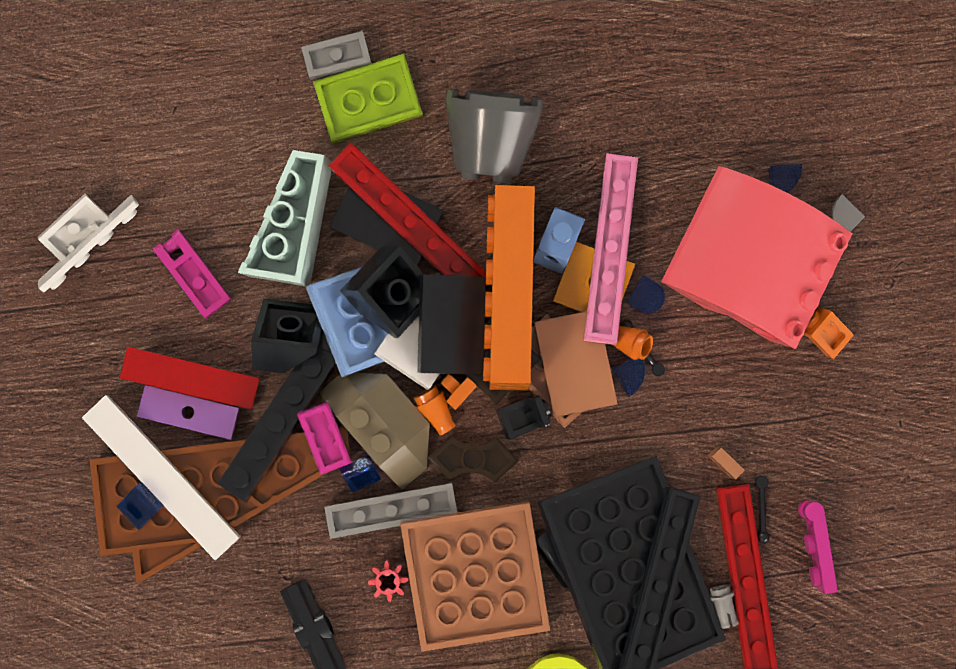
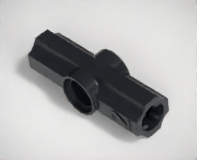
[280,579,347,669]

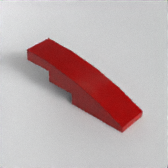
[119,347,259,410]

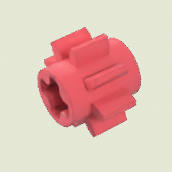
[368,559,409,602]

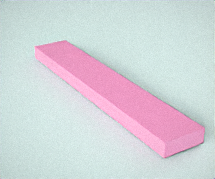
[583,153,638,345]

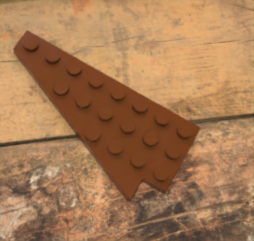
[89,427,352,583]

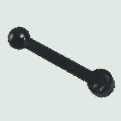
[620,320,665,376]
[755,476,770,544]

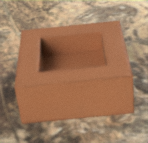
[708,447,745,479]

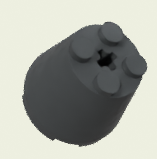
[445,88,544,183]

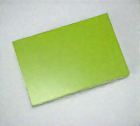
[313,54,423,144]

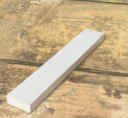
[82,395,241,560]

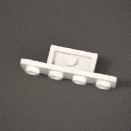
[38,194,139,293]

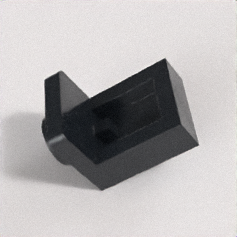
[495,395,550,440]

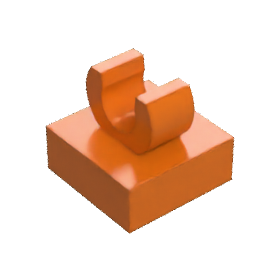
[441,374,477,410]

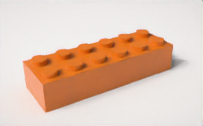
[483,185,535,391]

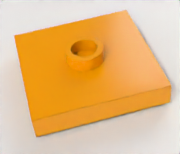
[553,242,635,313]

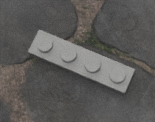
[324,483,458,539]

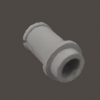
[710,585,739,629]

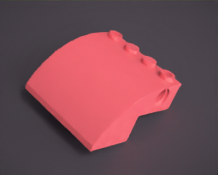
[661,166,853,349]

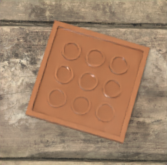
[400,501,550,652]

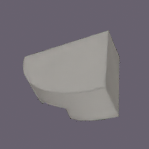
[832,195,865,232]

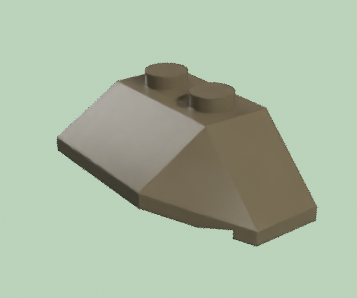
[319,372,430,490]

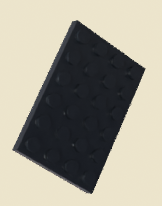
[537,456,726,669]

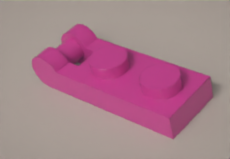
[153,229,232,319]
[798,500,838,594]

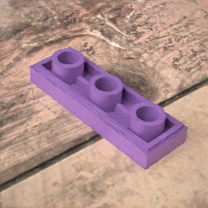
[137,385,241,440]

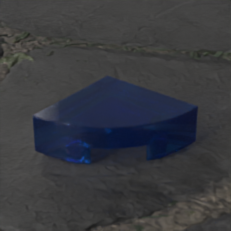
[768,164,802,193]
[612,358,645,397]

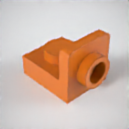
[804,306,854,359]

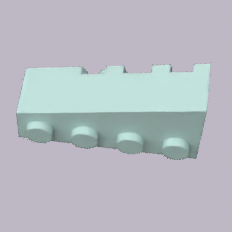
[238,150,332,287]

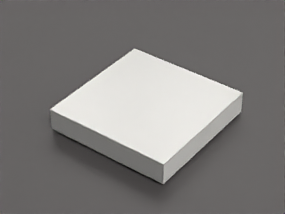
[374,316,440,390]

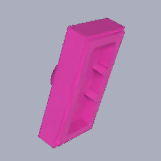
[297,401,352,475]

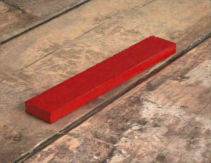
[328,142,486,277]
[716,483,778,669]

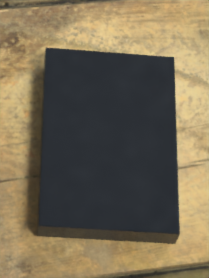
[330,187,444,267]
[417,275,486,374]

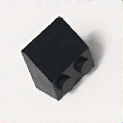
[340,245,424,338]

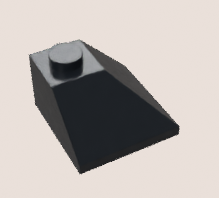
[251,299,322,373]

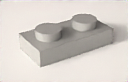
[301,31,372,80]

